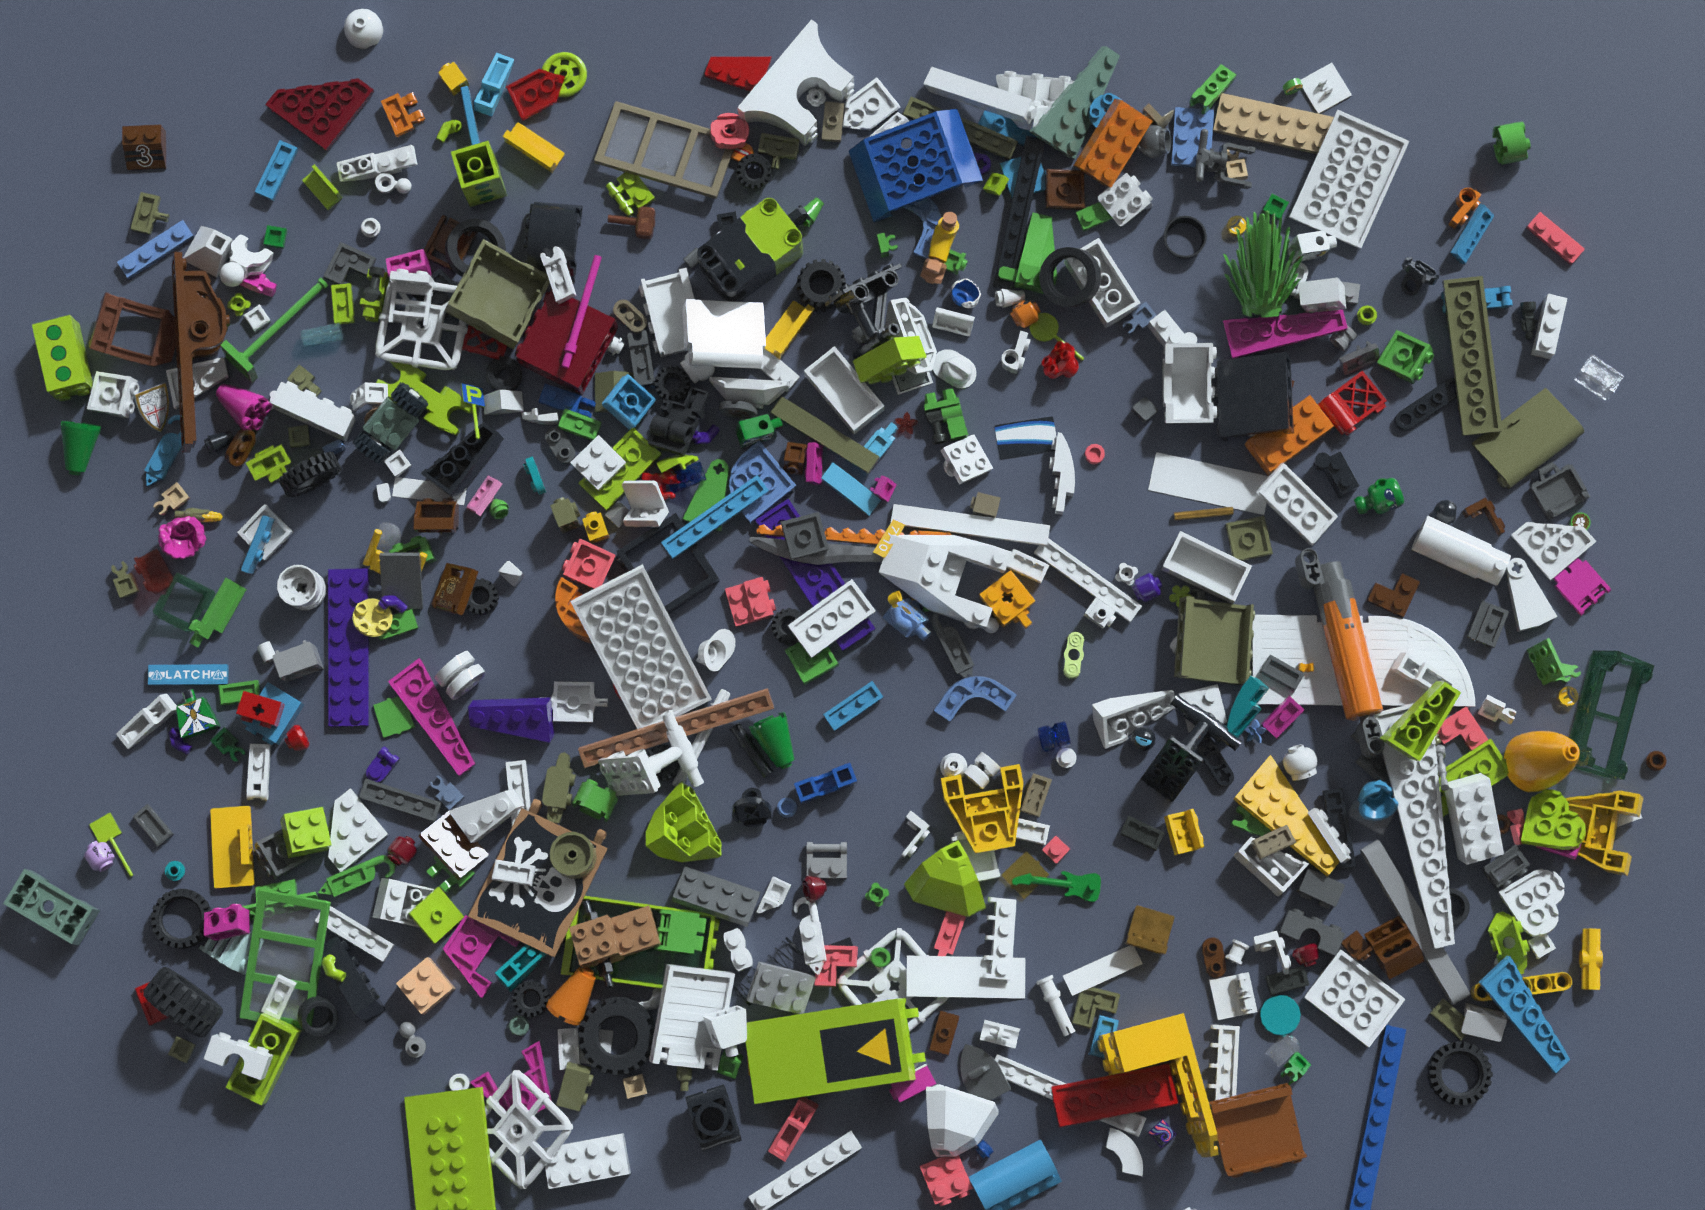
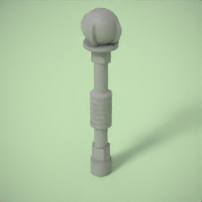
[1435,745,1449,791]

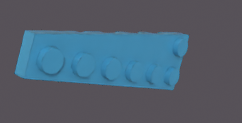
[1478,956,1570,1073]

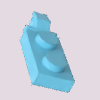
[864,422,898,461]

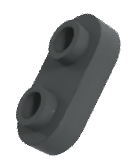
[545,427,576,464]

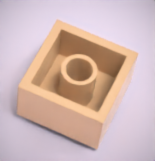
[396,957,455,1015]

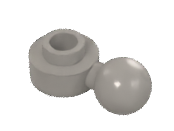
[399,1022,426,1058]

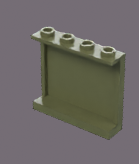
[1174,596,1255,685]

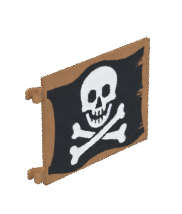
[468,799,608,958]

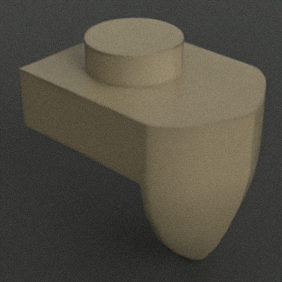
[1142,103,1174,128]

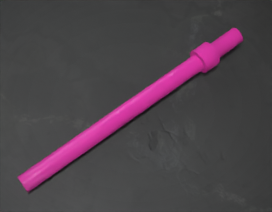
[561,255,602,368]

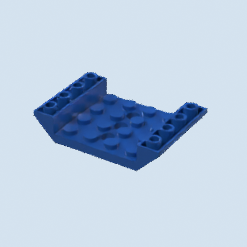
[848,109,983,223]

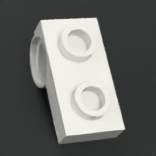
[1001,331,1030,374]

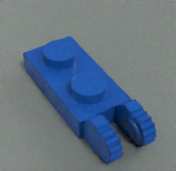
[538,384,596,418]

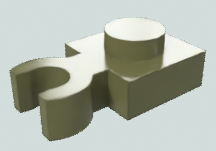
[111,561,140,599]

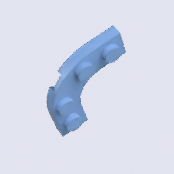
[904,198,942,259]
[934,676,1017,721]

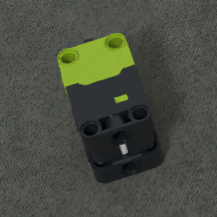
[697,198,810,302]

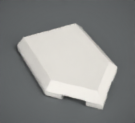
[843,78,901,131]

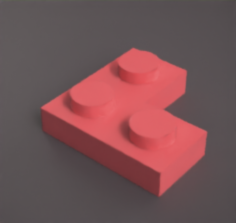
[1437,707,1488,751]
[815,945,858,987]

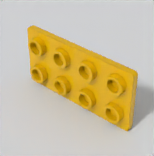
[210,806,255,888]

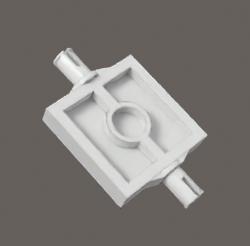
[540,681,608,723]

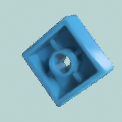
[602,374,656,430]

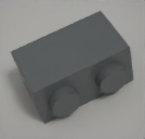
[1296,868,1345,909]

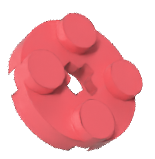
[710,113,749,149]

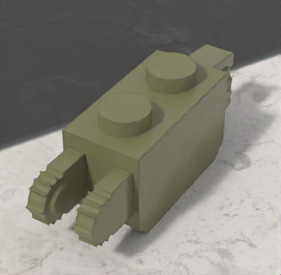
[542,752,576,824]

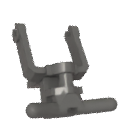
[1195,129,1255,189]

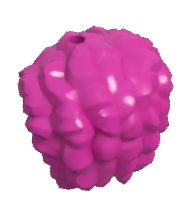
[158,516,206,560]

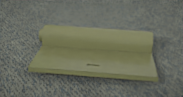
[1472,388,1584,489]

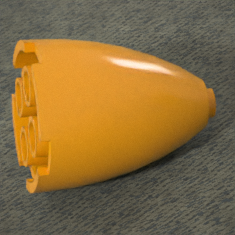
[1504,731,1580,792]

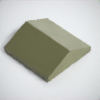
[595,371,634,412]

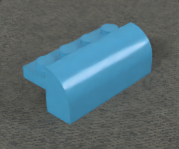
[969,1139,1062,1210]

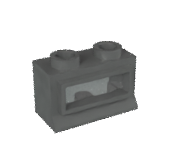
[1481,845,1530,889]

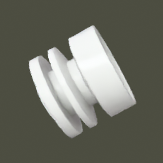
[277,565,326,610]

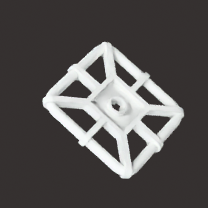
[375,280,468,370]
[836,928,949,1032]
[485,1070,573,1189]

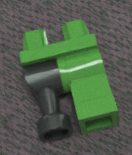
[924,388,968,445]

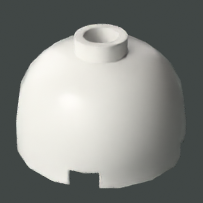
[344,9,383,49]

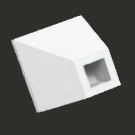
[183,226,233,278]

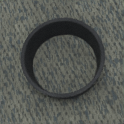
[1164,216,1207,259]

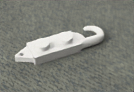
[794,897,827,975]

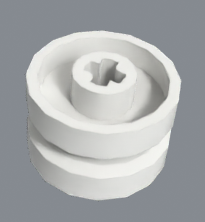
[434,651,486,700]

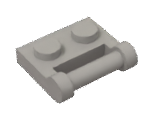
[807,842,847,878]

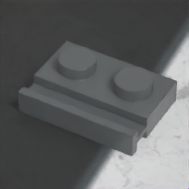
[1467,600,1509,648]

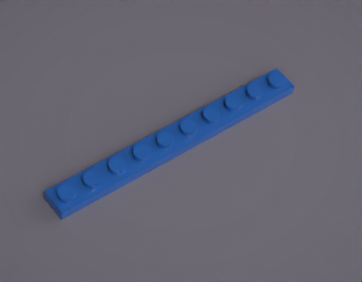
[1348,1025,1406,1210]

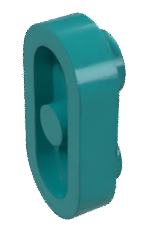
[523,456,546,495]

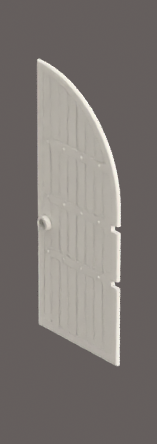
[1252,615,1475,707]

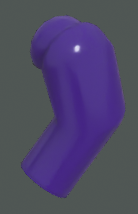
[692,424,720,444]
[378,595,408,614]
[169,727,192,755]

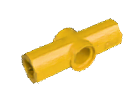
[1579,928,1603,990]

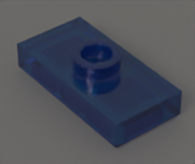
[668,462,706,494]

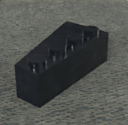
[421,422,504,501]
[322,936,386,1023]

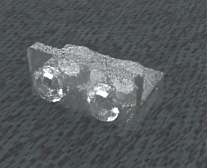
[1574,354,1624,401]

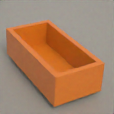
[1073,99,1152,188]
[1245,395,1334,476]

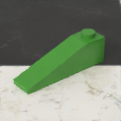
[1015,213,1057,294]

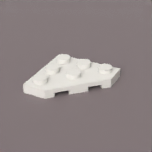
[1511,522,1596,580]
[328,788,389,872]

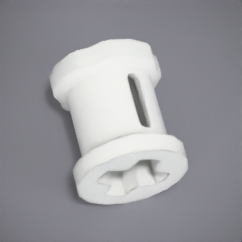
[1225,939,1249,965]

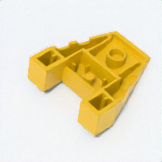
[941,764,1024,854]
[1566,791,1643,876]

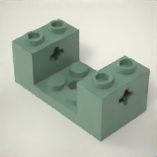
[3,869,100,945]

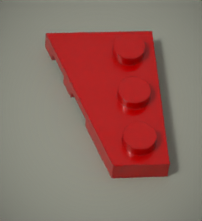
[704,57,772,91]

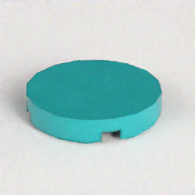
[1260,995,1301,1035]

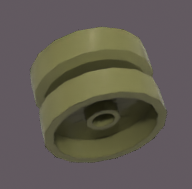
[550,832,597,879]

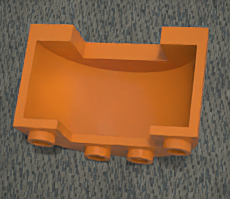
[555,577,592,644]

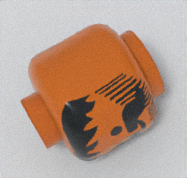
[1010,299,1041,328]

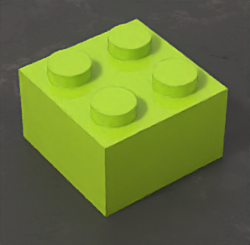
[280,807,332,858]

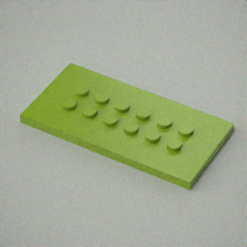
[404,1087,496,1210]

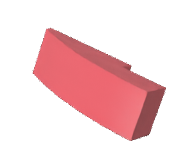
[768,1097,819,1162]

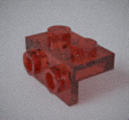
[134,548,177,595]

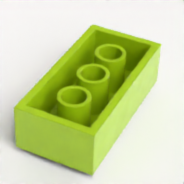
[225,1013,302,1106]

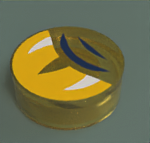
[1227,216,1247,236]
[1557,686,1578,707]

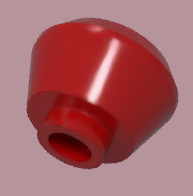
[284,725,310,751]

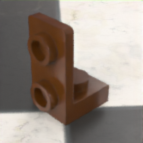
[1462,497,1505,536]

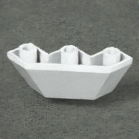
[996,71,1074,130]
[926,1085,999,1157]

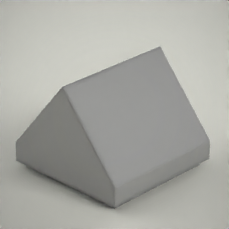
[604,501,629,528]

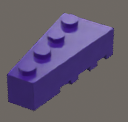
[468,697,554,743]

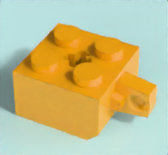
[979,570,1035,629]

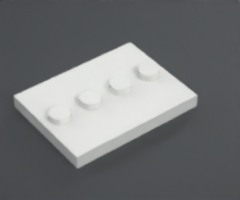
[1303,949,1405,1047]

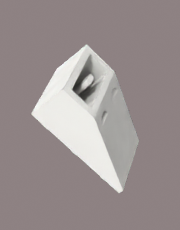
[373,878,445,927]

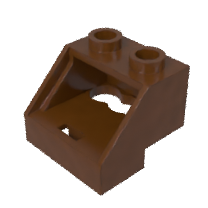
[414,498,459,533]
[1364,916,1425,980]

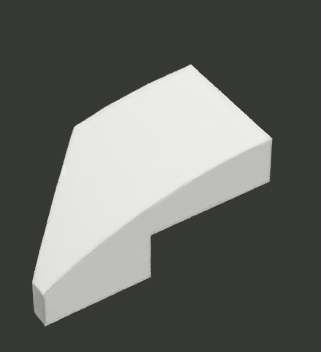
[522,408,559,425]
[757,877,791,913]

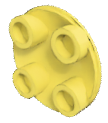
[353,599,393,637]

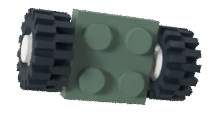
[353,382,428,464]

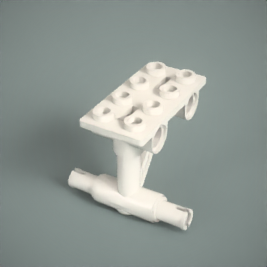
[598,710,704,796]

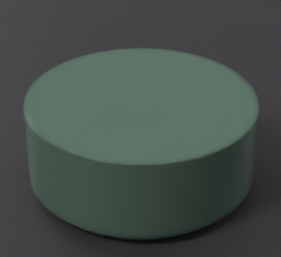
[509,1016,530,1036]

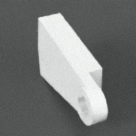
[1506,558,1557,632]

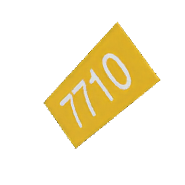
[873,519,905,558]

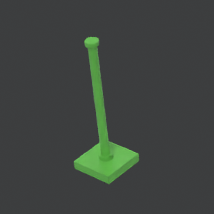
[220,277,328,383]

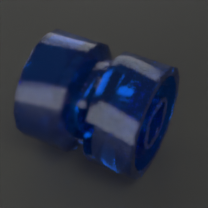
[1038,721,1071,752]

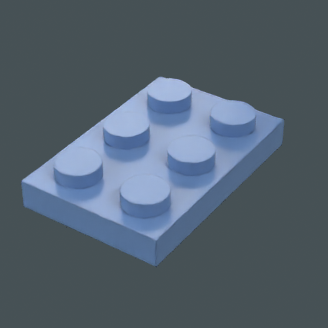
[1171,107,1214,167]

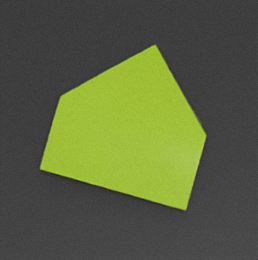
[656,455,699,473]

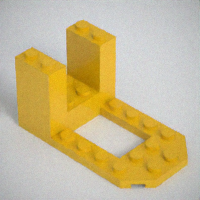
[1097,1013,1218,1157]

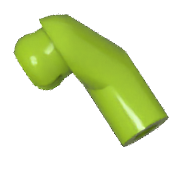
[436,120,462,143]

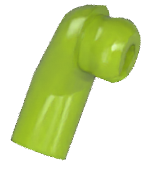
[322,954,346,982]

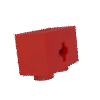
[236,691,285,729]

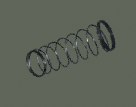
[733,937,804,1006]

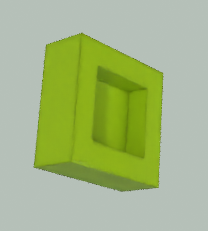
[983,172,1009,196]

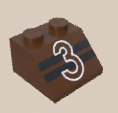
[122,124,167,170]

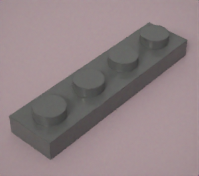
[359,778,442,822]

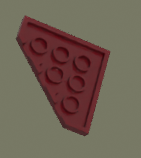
[265,78,375,151]

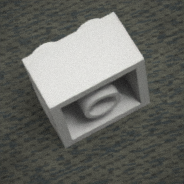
[1299,277,1346,313]

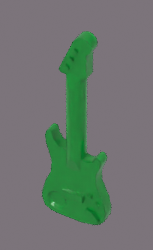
[1012,871,1101,902]

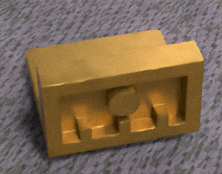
[1125,905,1175,955]

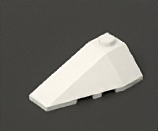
[1092,690,1175,749]

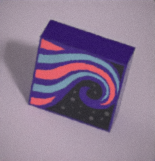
[1147,1119,1176,1148]

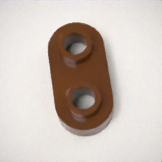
[225,429,256,466]
[1202,937,1226,978]

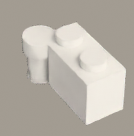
[1148,310,1197,346]

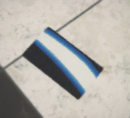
[995,416,1057,459]

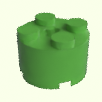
[1492,122,1531,165]
[572,779,618,822]

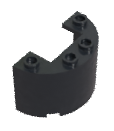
[524,202,583,282]

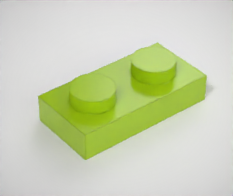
[331,283,355,325]

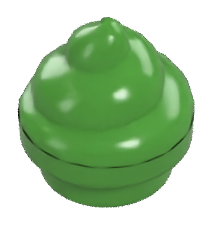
[489,499,509,519]

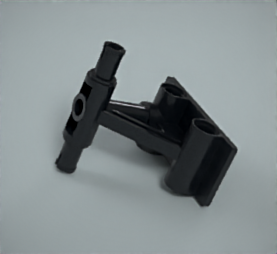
[825,263,902,359]
[1141,694,1242,802]

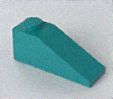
[495,944,547,992]

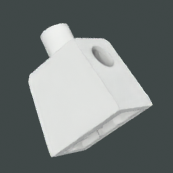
[703,1005,747,1057]

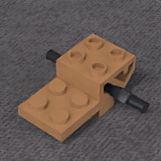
[569,900,661,988]

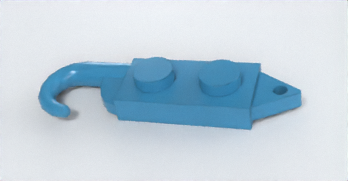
[144,415,181,487]

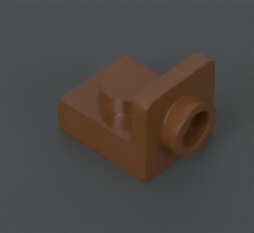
[783,442,807,475]
[1341,930,1373,962]

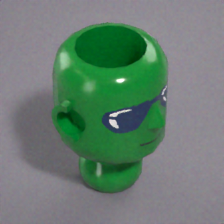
[1354,478,1405,514]

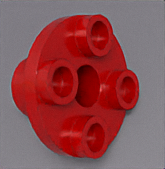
[1041,341,1079,379]

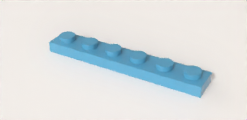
[661,475,769,560]

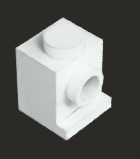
[1084,597,1116,629]

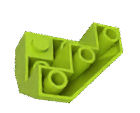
[646,781,722,862]
[904,840,986,917]

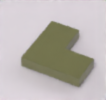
[1072,987,1120,1029]

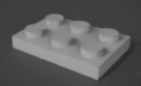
[746,962,816,1014]

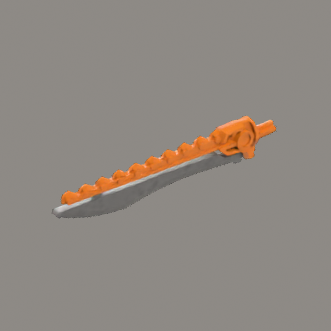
[749,524,951,565]

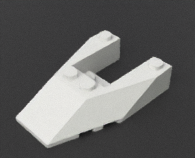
[879,535,1012,629]

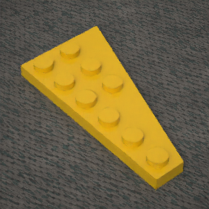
[1233,755,1340,876]

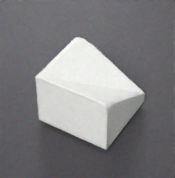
[498,561,524,587]

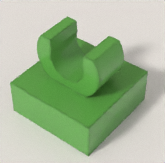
[877,233,898,258]

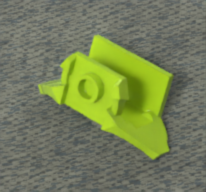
[1488,911,1530,974]

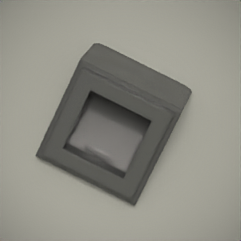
[1131,397,1159,424]

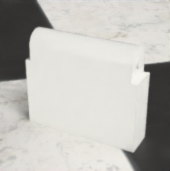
[682,299,766,369]

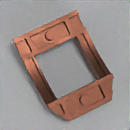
[89,292,176,366]

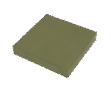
[1225,516,1273,561]

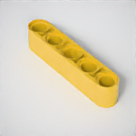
[1470,972,1572,1002]

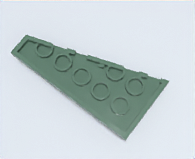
[1029,46,1120,159]

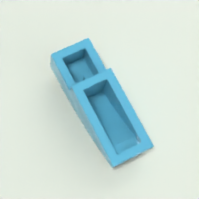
[474,53,514,117]
[821,463,881,516]

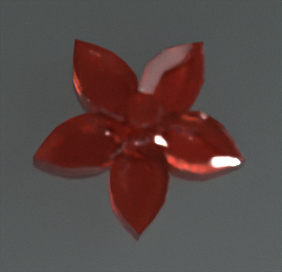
[895,412,918,435]

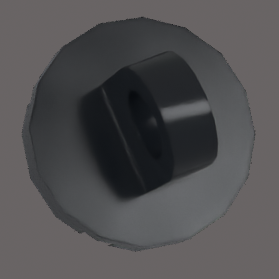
[1401,257,1439,296]
[732,788,772,827]

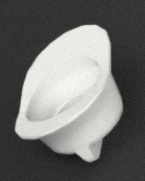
[933,350,976,388]
[696,629,735,671]

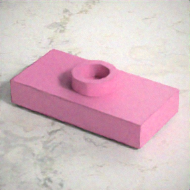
[466,476,502,516]

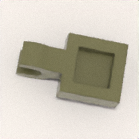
[287,364,322,397]

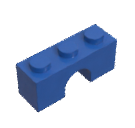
[794,763,857,804]

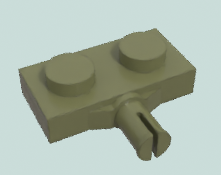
[758,133,800,170]
[131,192,169,235]

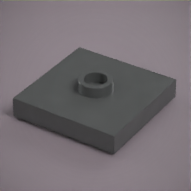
[780,512,829,560]

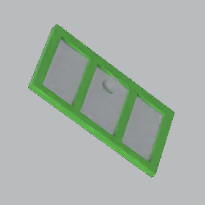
[240,889,331,1030]

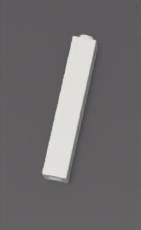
[923,67,1037,125]

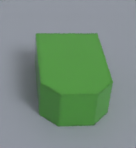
[998,266,1017,282]

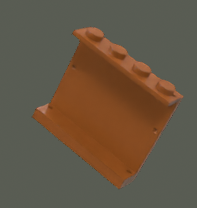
[1209,1083,1307,1178]

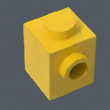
[582,511,610,544]

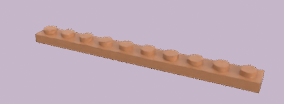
[578,688,774,768]

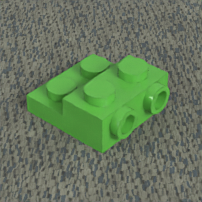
[1377,330,1434,384]

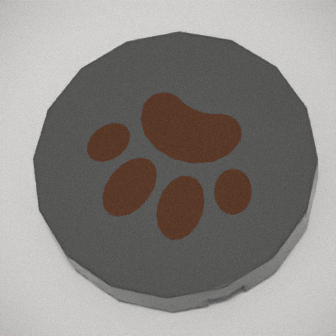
[718,401,758,419]

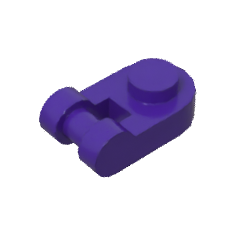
[366,746,400,783]

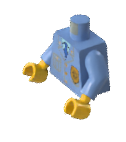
[882,591,931,641]

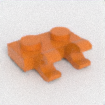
[381,92,426,137]

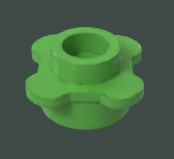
[865,883,889,907]

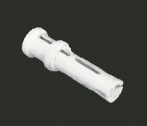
[1036,975,1075,1037]

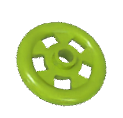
[542,52,587,97]

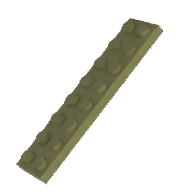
[1442,276,1502,436]

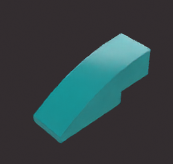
[1227,675,1269,738]

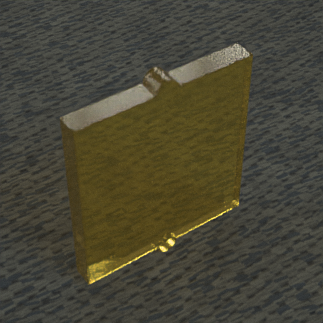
[1001,851,1049,899]

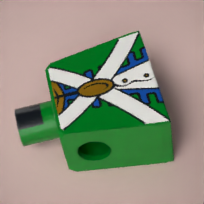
[735,414,783,449]
[176,689,221,740]

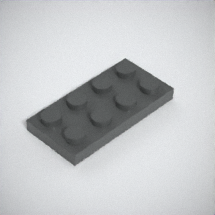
[672,866,760,927]

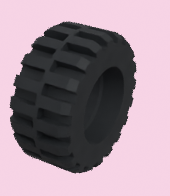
[143,967,223,1038]

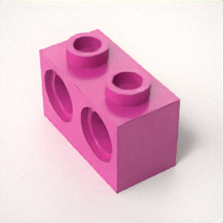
[386,249,432,278]
[204,904,250,941]

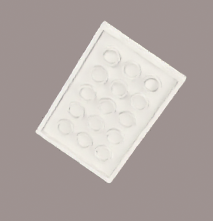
[1289,110,1409,249]

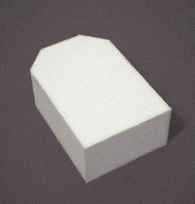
[376,483,391,503]

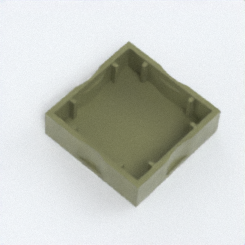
[444,239,550,349]

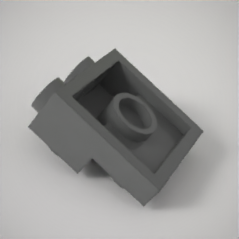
[254,829,311,880]

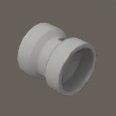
[1329,325,1357,351]

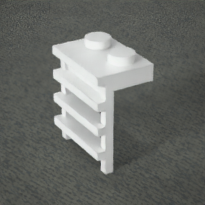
[388,269,434,326]

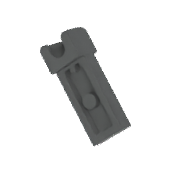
[627,330,655,387]

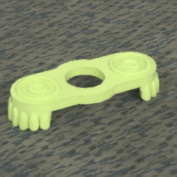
[1063,632,1084,679]

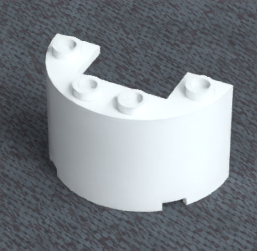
[1162,343,1217,423]

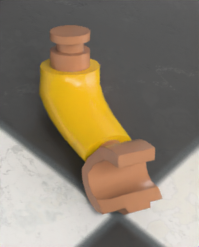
[920,212,959,284]

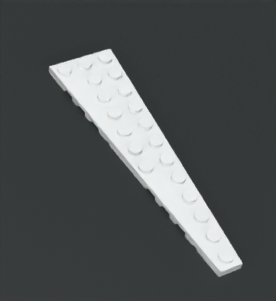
[1373,703,1455,949]

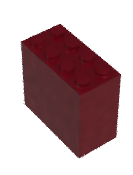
[515,289,618,396]

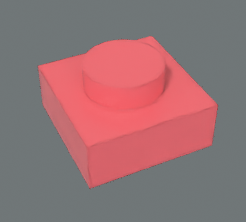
[1042,836,1070,864]

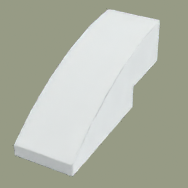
[1391,652,1457,690]
[116,694,177,749]

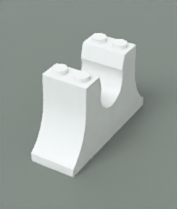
[737,19,855,146]

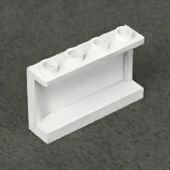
[639,268,695,357]

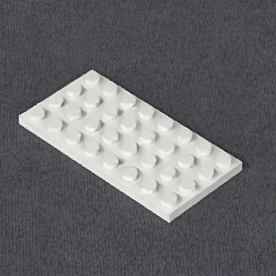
[570,564,712,729]

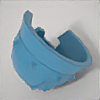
[1357,780,1399,821]

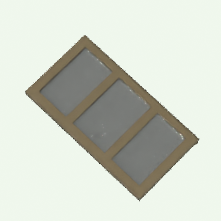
[594,101,734,199]

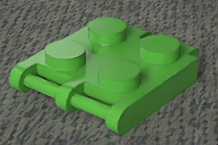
[654,909,706,955]

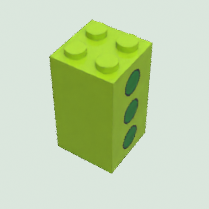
[451,140,507,207]
[32,315,93,401]

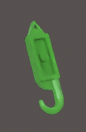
[318,855,395,897]

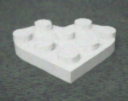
[1498,869,1564,937]

